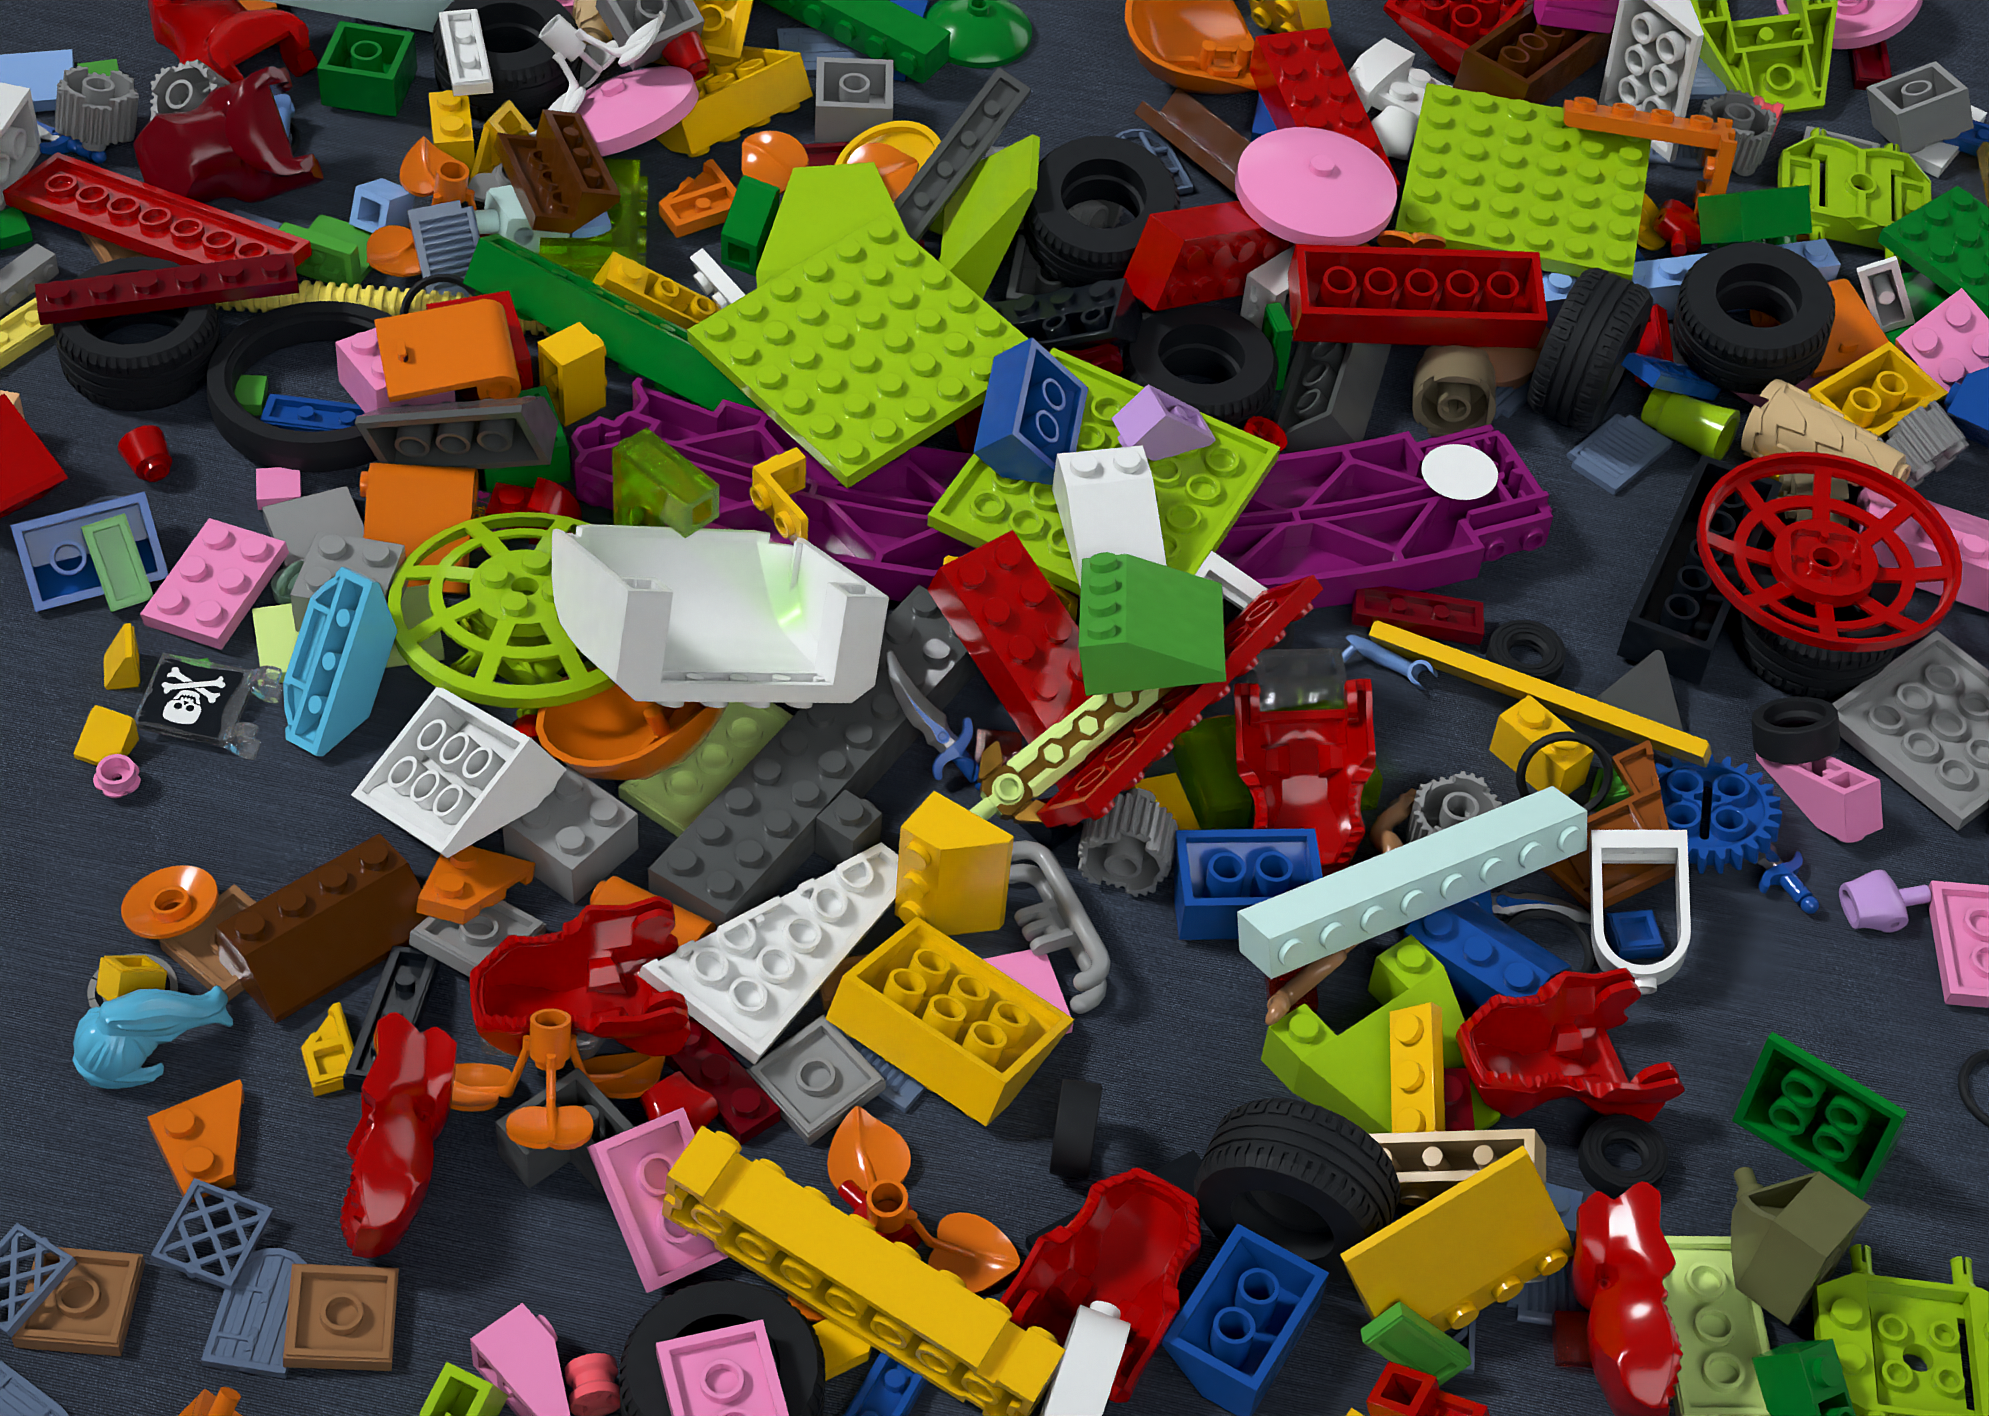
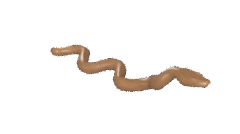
[1265,788,1417,1026]

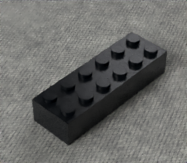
[1617,455,1783,685]

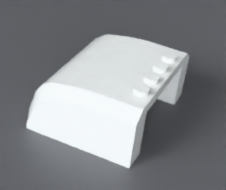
[552,524,889,709]

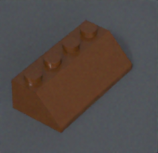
[215,833,428,1024]

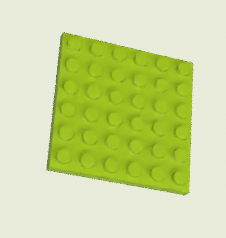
[1395,83,1652,281]
[687,214,1028,489]
[927,348,1280,596]

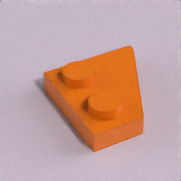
[659,158,737,238]
[416,845,536,925]
[147,1079,245,1204]

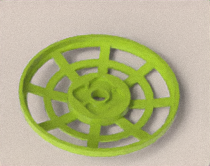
[388,512,616,709]

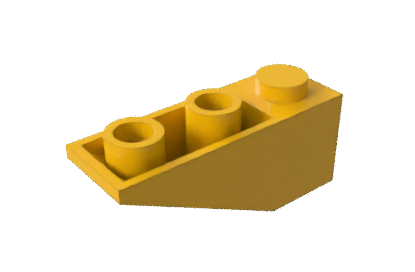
[592,251,720,330]

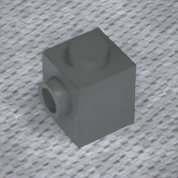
[815,789,882,866]

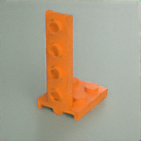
[1563,97,1738,216]

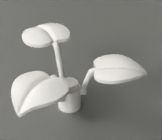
[528,11,666,137]

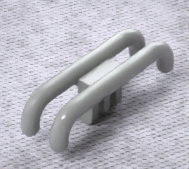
[1009,840,1111,1014]

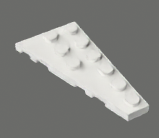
[638,842,898,1065]

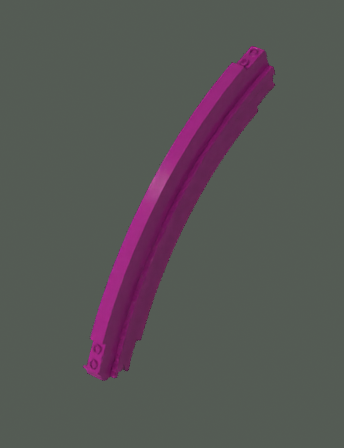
[571,377,1553,619]

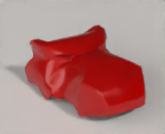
[148,0,318,83]
[1234,679,1376,877]
[470,896,691,1057]
[1455,968,1685,1123]
[339,1012,457,1258]
[999,1168,1201,1403]
[1567,1181,1683,1416]

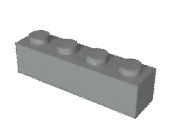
[0,243,59,317]

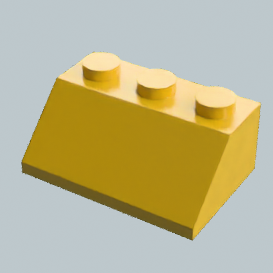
[1807,341,1948,439]
[894,791,1014,936]

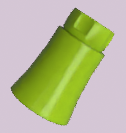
[1641,388,1740,461]

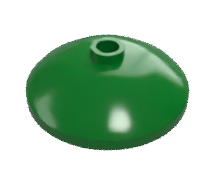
[924,0,1032,68]

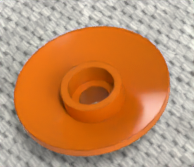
[121,865,219,939]

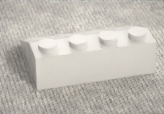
[1598,0,1704,163]
[351,687,567,858]

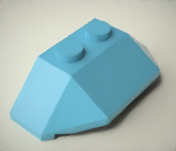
[283,567,397,757]

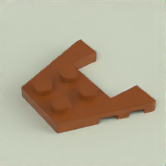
[1541,740,1675,912]

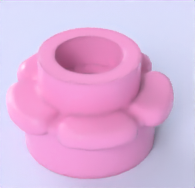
[93,754,141,798]

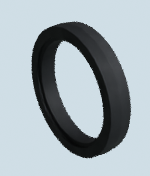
[207,301,392,472]

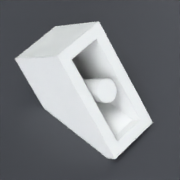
[1856,256,1915,333]

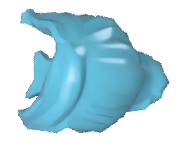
[72,985,233,1089]

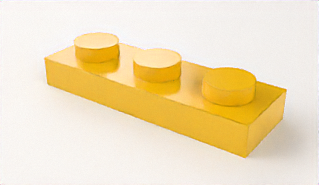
[1389,1002,1445,1133]

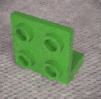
[278,214,372,288]

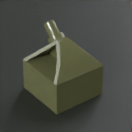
[1731,1167,1871,1325]

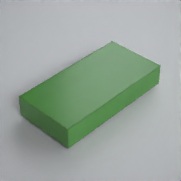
[81,513,153,612]
[1360,1301,1472,1387]

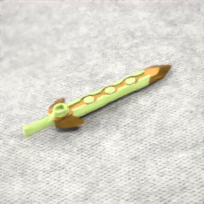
[969,687,1175,824]

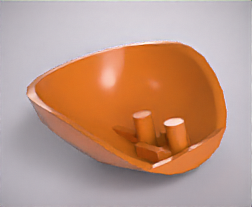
[1125,0,1258,95]
[535,667,729,780]

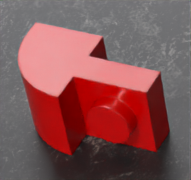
[485,477,582,545]
[1366,1361,1489,1416]

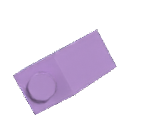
[1111,384,1216,461]

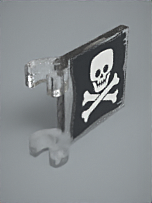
[134,653,283,760]

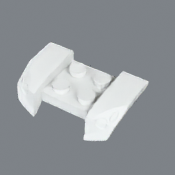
[1348,38,1453,119]

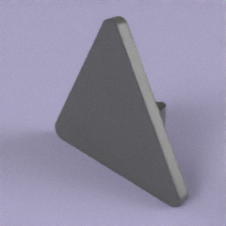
[1597,650,1683,732]

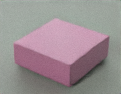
[256,467,302,510]

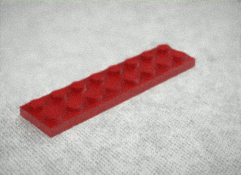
[3,152,312,268]
[1036,575,1324,828]

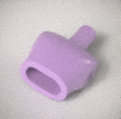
[1839,870,1931,933]

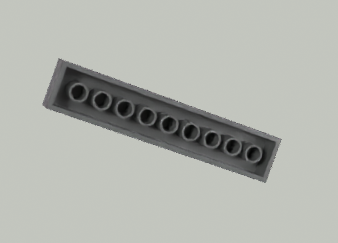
[648,585,979,931]

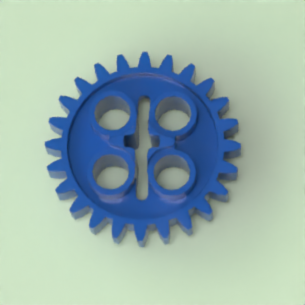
[1655,755,1782,874]

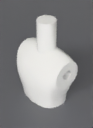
[1371,106,1419,160]

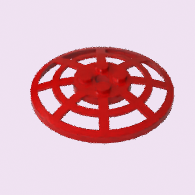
[1696,451,1963,652]

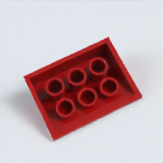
[1383,0,1534,76]

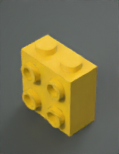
[1248,0,1332,33]

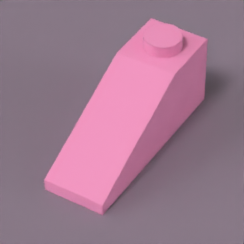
[1756,753,1883,843]
[470,1303,571,1416]

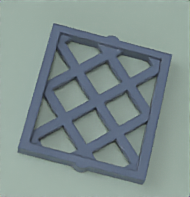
[151,1178,273,1291]
[0,1223,78,1338]

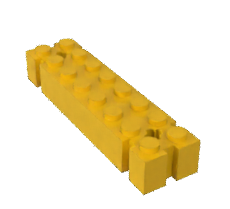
[662,1126,1066,1416]

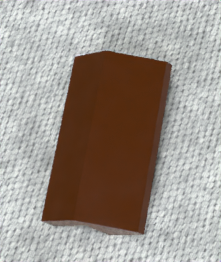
[1134,87,1252,195]
[494,109,621,234]

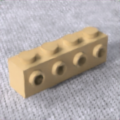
[1369,1129,1546,1206]

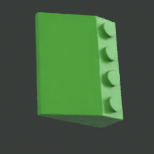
[1078,552,1226,696]

